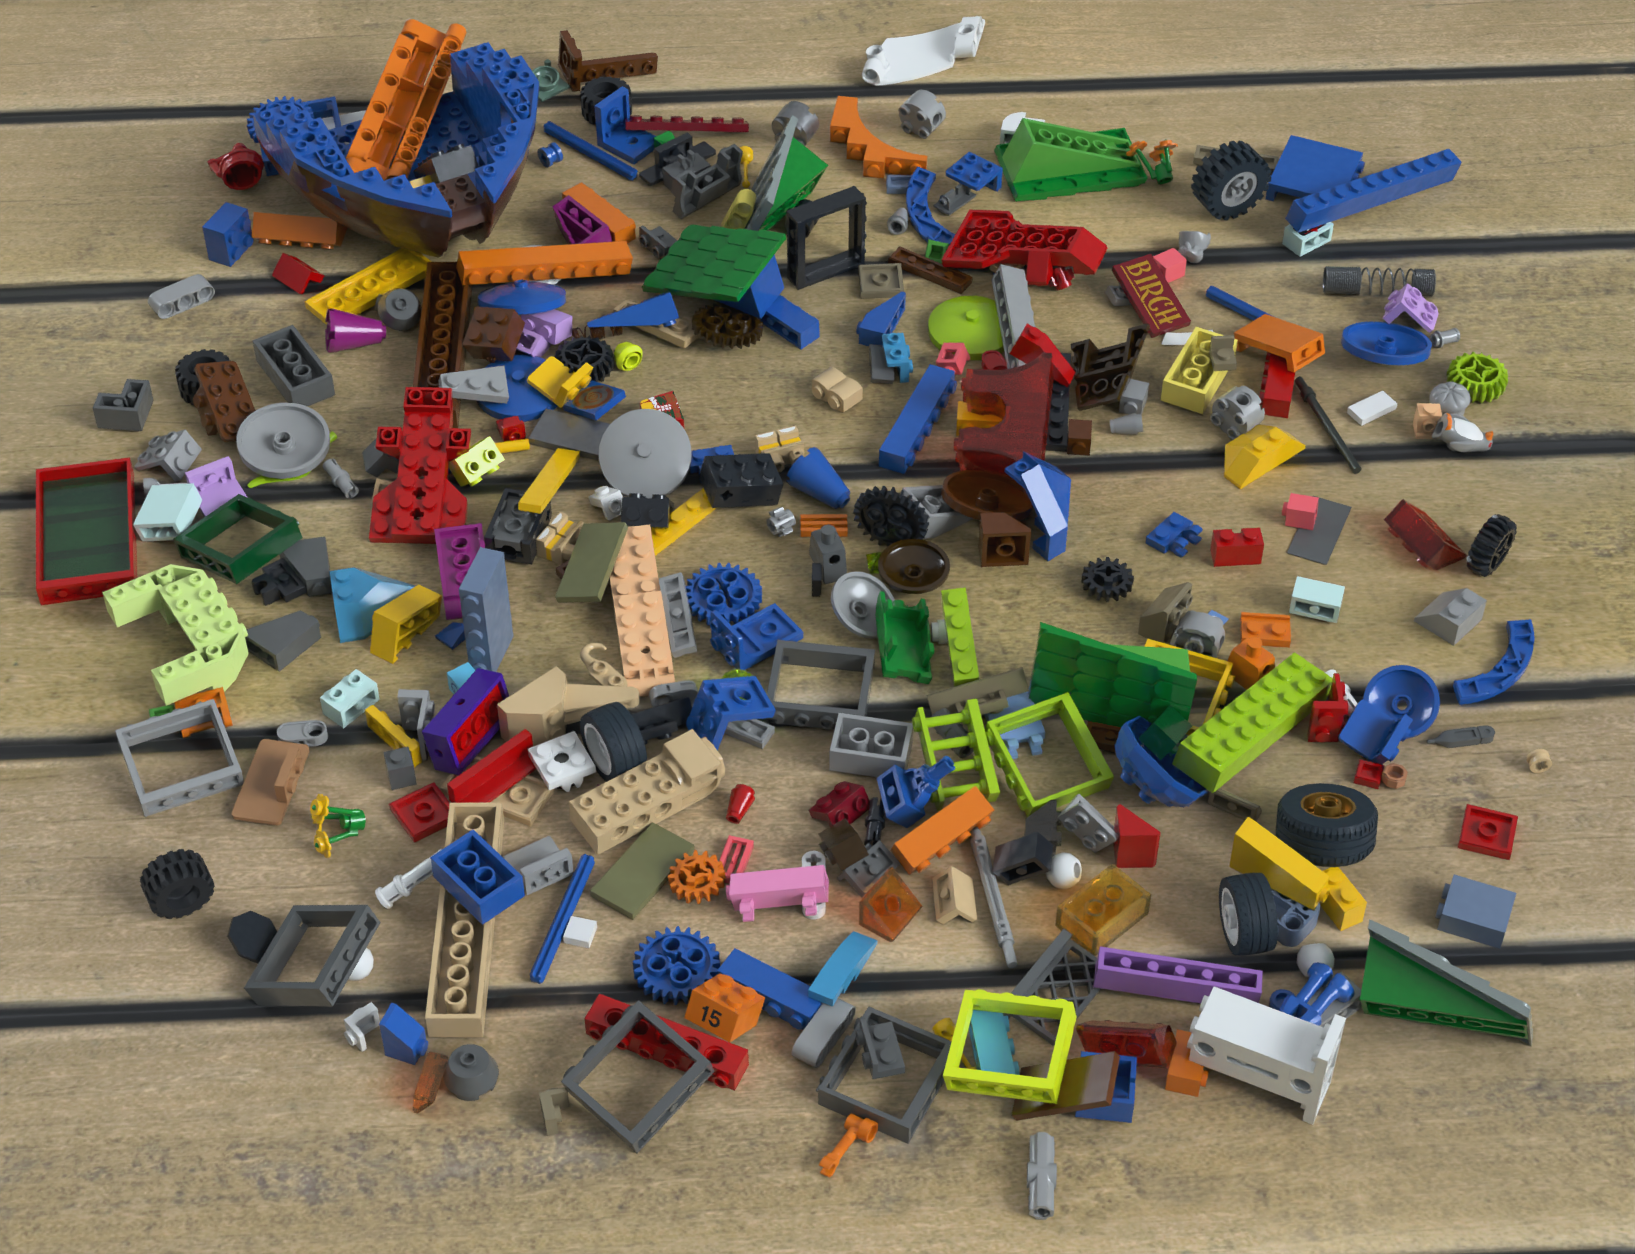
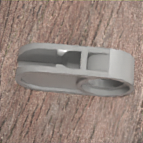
[649,680,698,707]
[277,720,328,747]

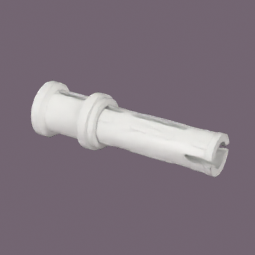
[375,849,442,909]

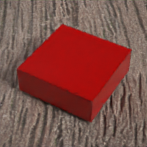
[1353,759,1385,789]

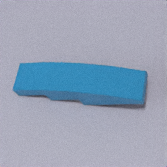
[808,931,878,1007]

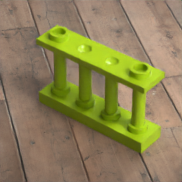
[912,699,1000,811]

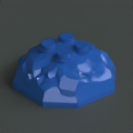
[1115,716,1209,808]

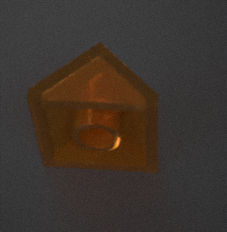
[859,867,923,942]

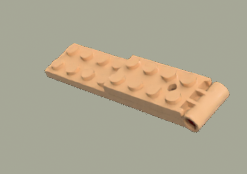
[609,525,675,697]

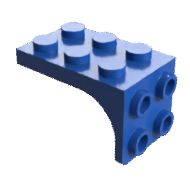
[709,603,803,672]

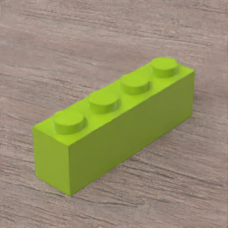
[941,587,979,687]

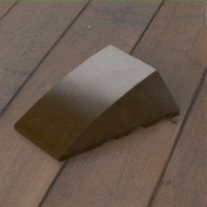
[1071,323,1150,411]

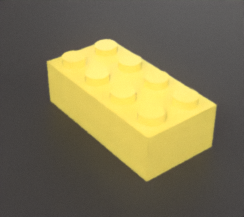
[1161,327,1238,414]

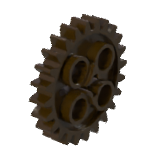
[692,303,763,349]

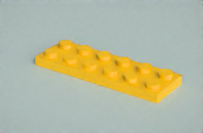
[305,249,432,325]

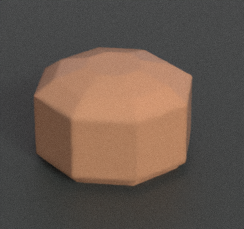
[1381,763,1408,789]

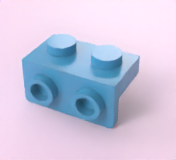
[882,333,913,383]

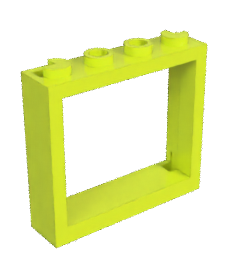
[943,989,1077,1104]

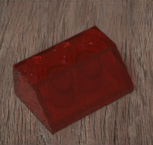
[1384,499,1467,570]
[1076,1020,1177,1069]

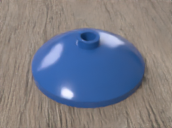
[1363,665,1440,739]

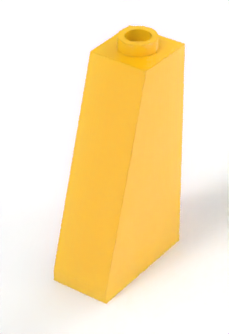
[1229,817,1330,910]

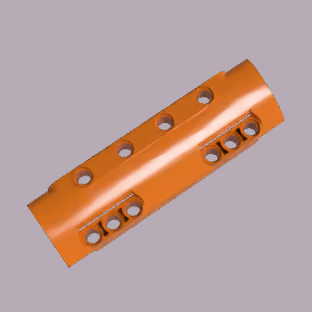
[346,19,467,181]

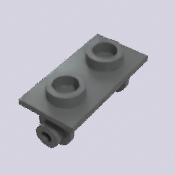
[933,183,976,216]

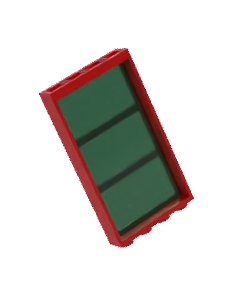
[36,457,138,605]

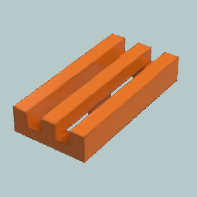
[800,514,848,537]

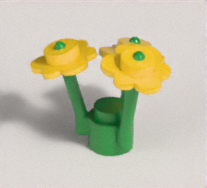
[310,794,366,858]

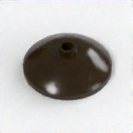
[878,539,950,594]

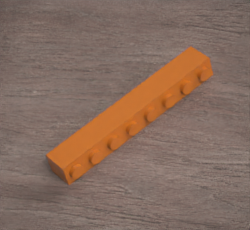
[456,241,633,285]

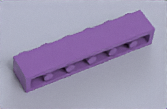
[1094,947,1263,1003]

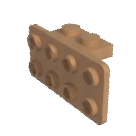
[232,739,309,826]

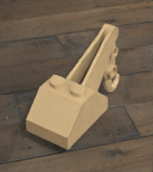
[497,643,640,747]

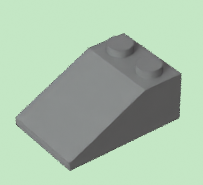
[902,485,973,539]

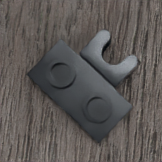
[252,558,307,606]

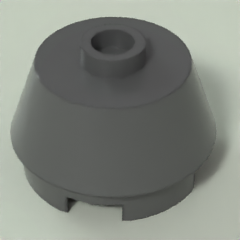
[378,288,422,331]
[443,1044,499,1101]

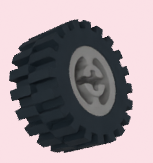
[1191,140,1271,220]

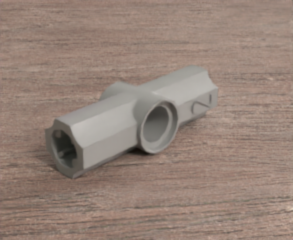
[1027,1132,1057,1220]

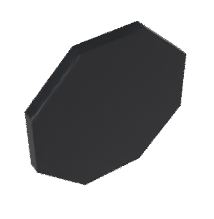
[227,911,278,964]

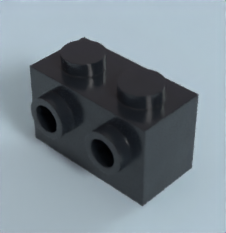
[992,832,1053,885]

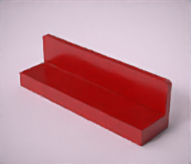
[447,729,536,803]

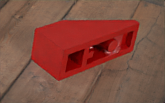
[1009,323,1076,387]

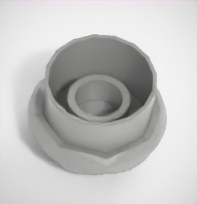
[1429,382,1471,416]

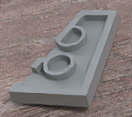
[438,366,509,404]

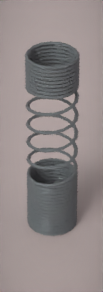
[1323,266,1436,297]

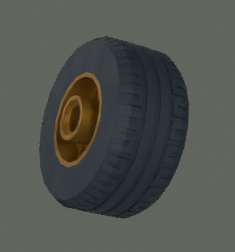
[1276,783,1378,867]

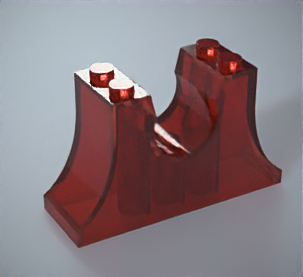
[954,353,1054,477]

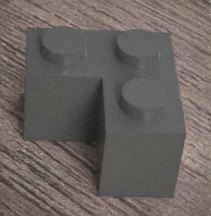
[93,379,154,431]

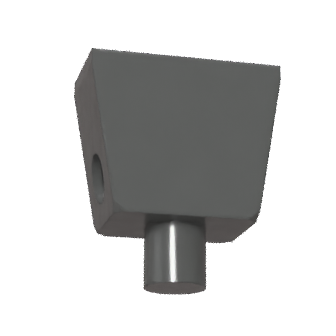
[809,525,847,584]

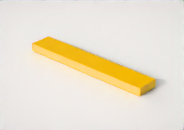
[518,448,580,514]

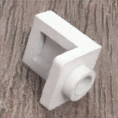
[588,486,622,520]
[344,1002,380,1052]

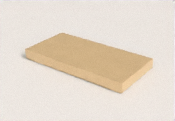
[440,756,555,826]

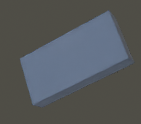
[886,175,912,194]

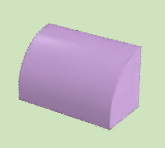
[516,328,551,357]

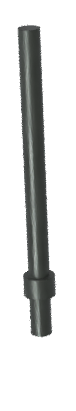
[1294,376,1362,474]

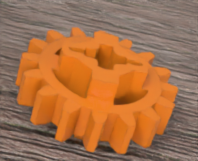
[668,850,726,904]

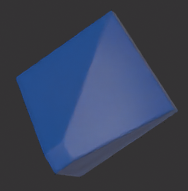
[435,622,465,650]

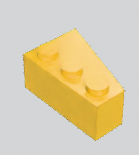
[370,585,442,664]

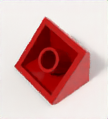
[1113,804,1161,868]

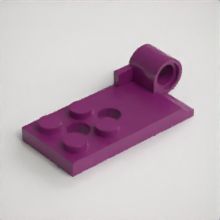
[434,523,485,620]

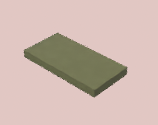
[555,522,628,603]
[590,822,695,920]

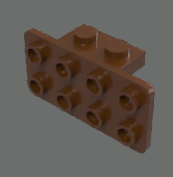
[193,361,256,442]

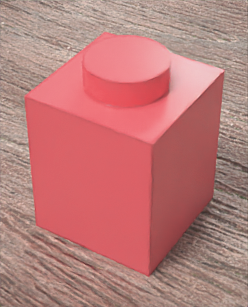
[1153,248,1187,283]
[1282,493,1319,530]

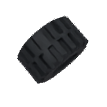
[580,76,632,125]
[175,349,231,406]
[140,849,215,919]

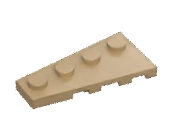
[613,300,699,348]

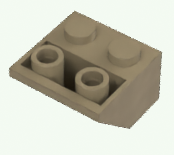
[1138,582,1193,644]

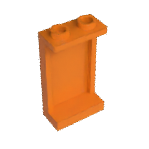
[1234,314,1325,372]

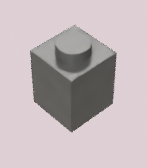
[383,746,417,790]

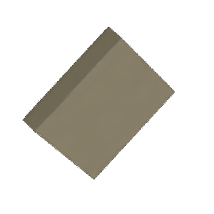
[858,263,904,299]

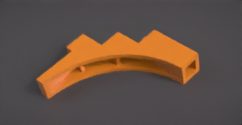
[830,96,928,178]

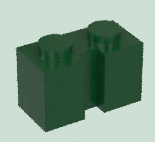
[1139,705,1192,760]

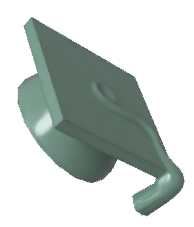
[532,59,570,102]

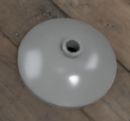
[831,571,894,638]

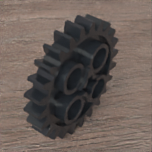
[853,486,929,547]

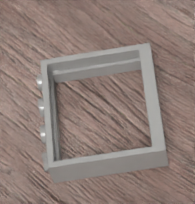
[115,699,244,817]

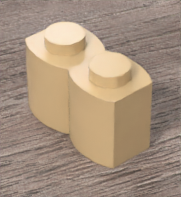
[812,367,863,412]

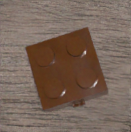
[462,307,525,363]

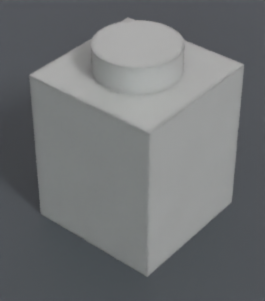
[1119,379,1149,416]

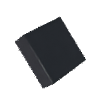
[812,563,822,597]

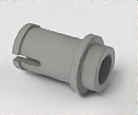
[1430,328,1460,348]

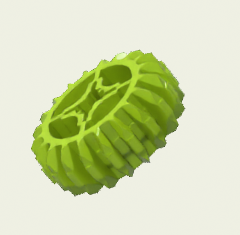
[1446,352,1508,404]

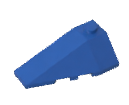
[587,292,679,327]

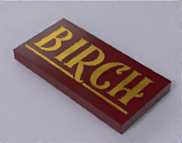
[1111,254,1191,338]

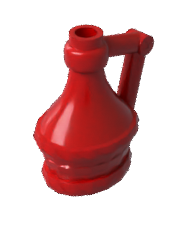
[207,143,264,190]

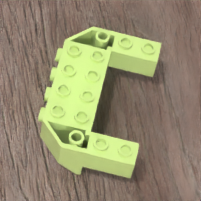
[102,564,248,706]

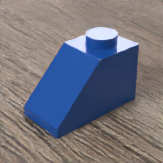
[379,1003,428,1065]

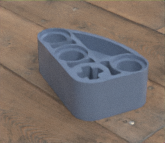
[1271,889,1320,947]

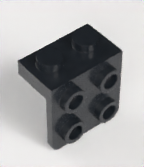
[621,493,674,528]

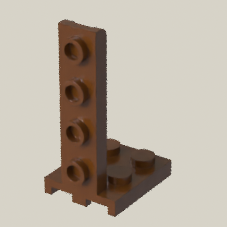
[558,30,658,92]

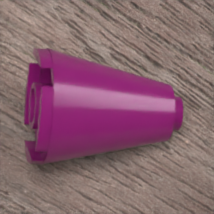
[325,308,386,353]

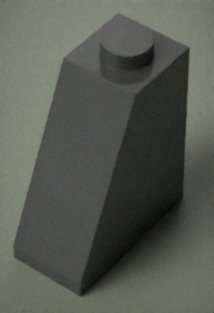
[279,536,333,597]
[245,610,321,672]

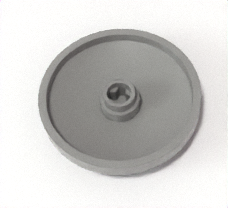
[236,403,330,479]
[599,409,692,498]

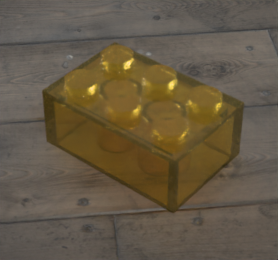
[1055,863,1151,956]

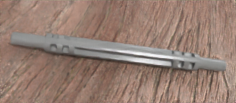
[970,827,1018,968]

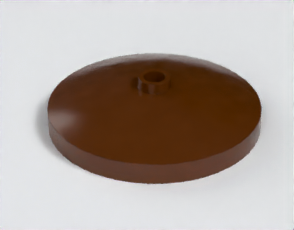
[941,470,1034,521]

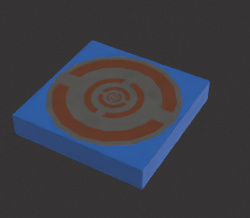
[563,380,626,421]

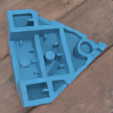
[330,567,416,643]

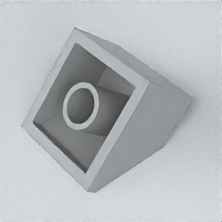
[1414,588,1487,646]

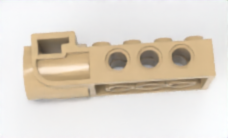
[569,729,725,855]

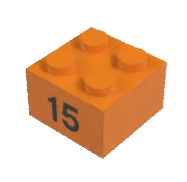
[684,973,765,1042]

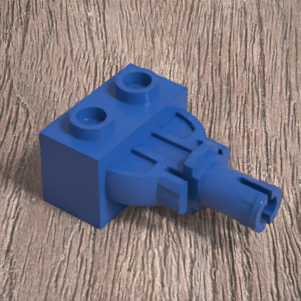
[877,756,955,828]

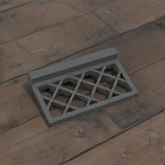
[1003,929,1101,1046]

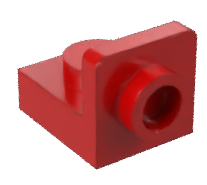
[496,416,526,442]

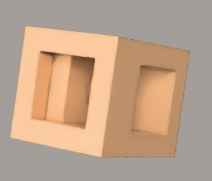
[1413,403,1442,439]

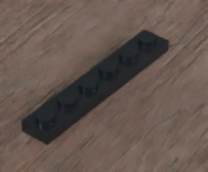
[1044,352,1071,452]

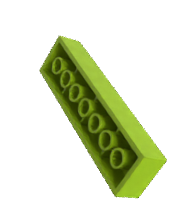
[1172,652,1333,793]

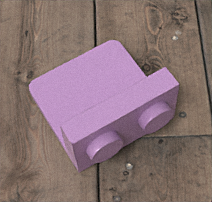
[1383,283,1439,333]
[185,456,248,517]

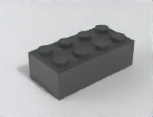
[252,325,335,406]

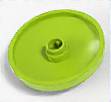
[928,296,1004,360]

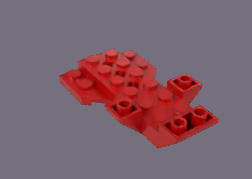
[941,209,1108,286]
[369,387,471,545]

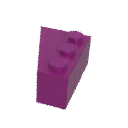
[552,195,612,245]

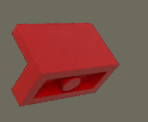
[272,253,325,294]

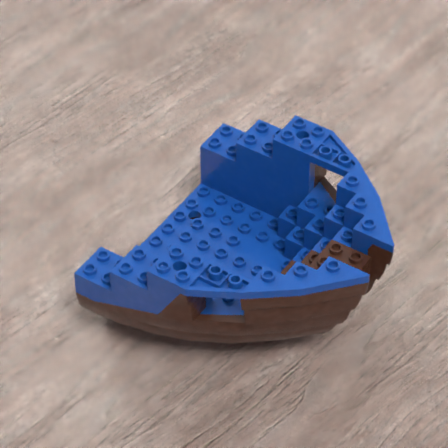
[253,42,539,258]

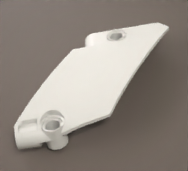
[862,16,985,85]

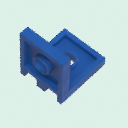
[595,86,656,165]
[686,676,776,751]

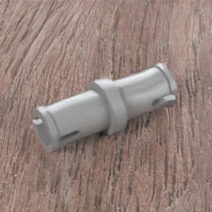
[323,458,359,498]

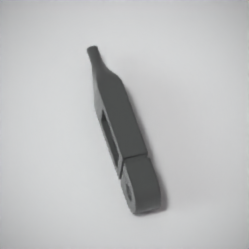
[1427,726,1495,748]

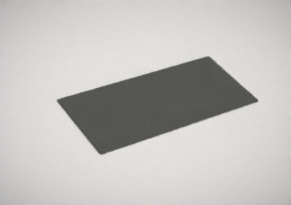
[1287,496,1352,565]

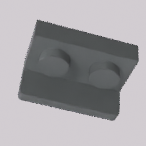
[639,226,678,260]
[837,840,900,898]
[855,1018,905,1080]

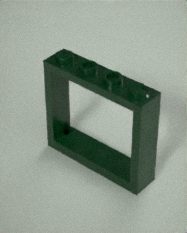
[173,494,303,584]

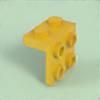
[527,356,593,408]

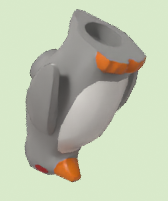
[1432,413,1493,452]

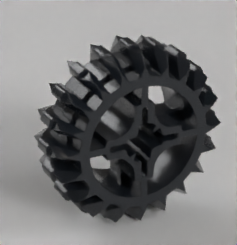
[555,335,614,382]
[1467,514,1517,577]

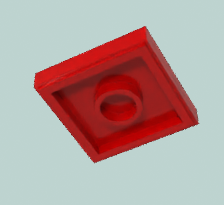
[389,782,450,843]
[1458,804,1518,860]

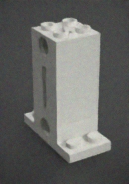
[1187,987,1346,1125]

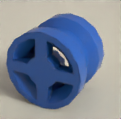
[537,142,563,168]

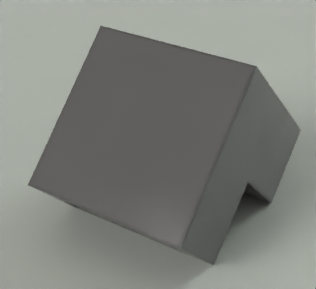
[362,439,399,477]

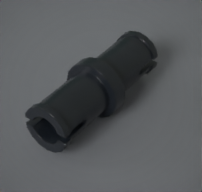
[864,797,885,846]

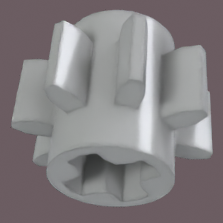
[766,507,796,537]

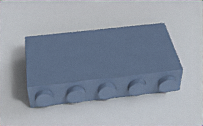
[459,547,514,672]

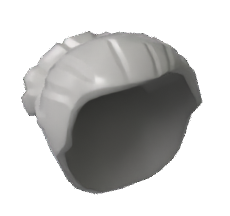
[1178,231,1211,263]

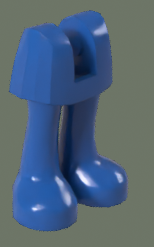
[1279,962,1355,1026]

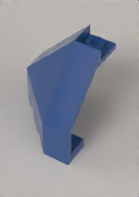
[1005,451,1071,561]

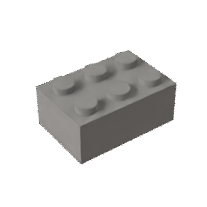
[829,713,913,777]

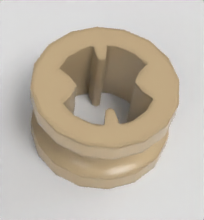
[1526,749,1552,773]

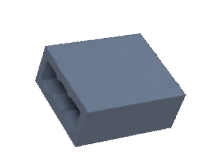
[1435,874,1516,949]

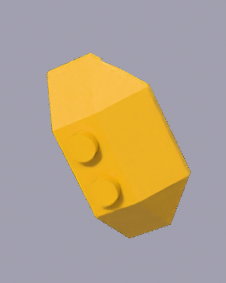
[1224,425,1306,489]

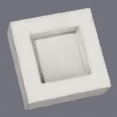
[563,916,597,948]

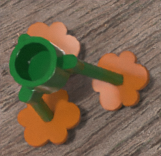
[1126,139,1178,184]

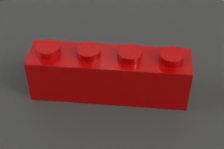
[1259,352,1296,418]

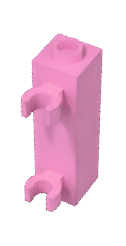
[726,865,829,922]

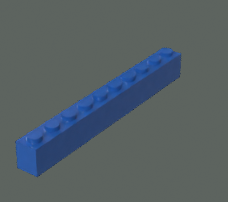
[1285,149,1462,233]

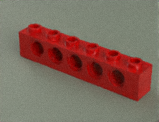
[584,994,749,1091]

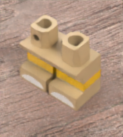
[755,425,804,472]
[536,511,583,564]

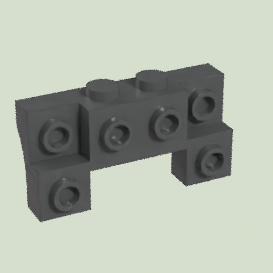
[671,144,743,219]

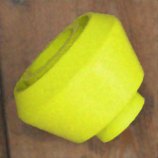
[614,342,643,371]

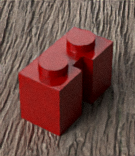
[1210,528,1264,567]

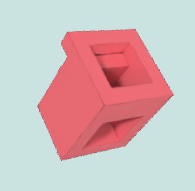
[936,343,970,375]

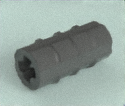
[932,708,974,758]

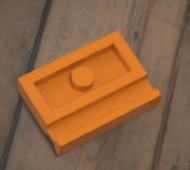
[1240,612,1291,648]

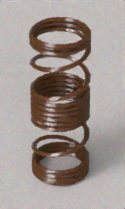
[572,325,623,340]

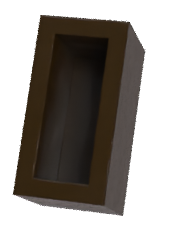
[818,818,869,870]

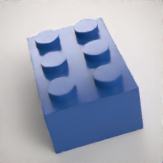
[430,829,525,925]

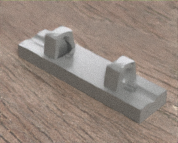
[659,572,698,658]

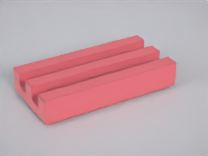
[719,835,754,884]

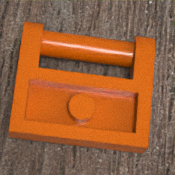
[174,687,233,738]

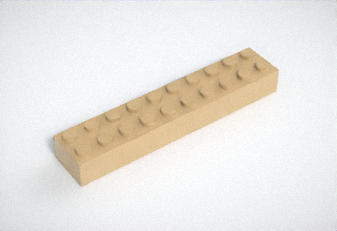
[425,803,504,1037]

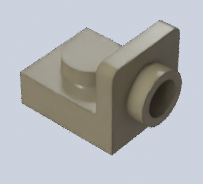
[1209,335,1237,371]
[539,1087,569,1136]

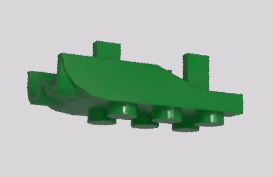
[875,591,935,684]

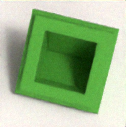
[925,239,949,264]

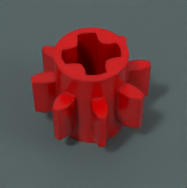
[1049,266,1075,291]

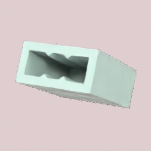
[133,483,202,542]

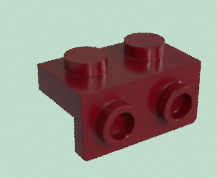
[809,781,870,827]

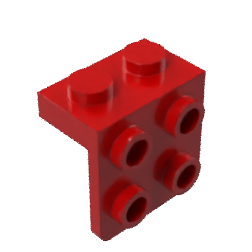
[1307,673,1348,743]

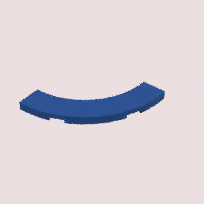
[906,167,955,245]
[1453,619,1535,705]

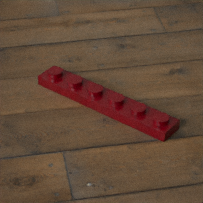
[625,115,749,132]

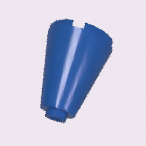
[786,447,850,509]

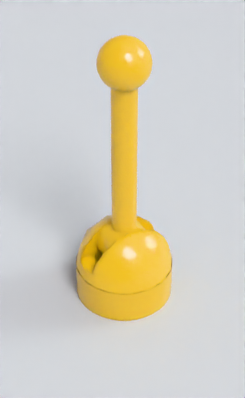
[740,146,753,188]
[932,1018,977,1070]

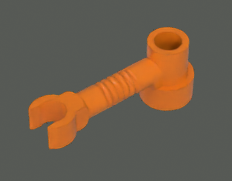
[819,1113,878,1178]

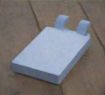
[984,691,1045,759]

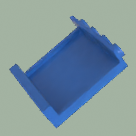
[1265,135,1365,201]

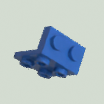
[946,152,1003,192]
[1338,700,1413,765]

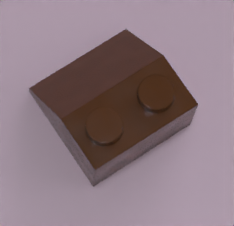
[978,513,1031,567]

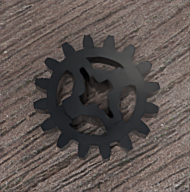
[1081,557,1134,602]

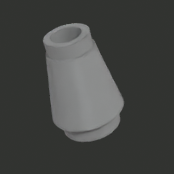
[887,208,908,235]
[1110,412,1143,435]

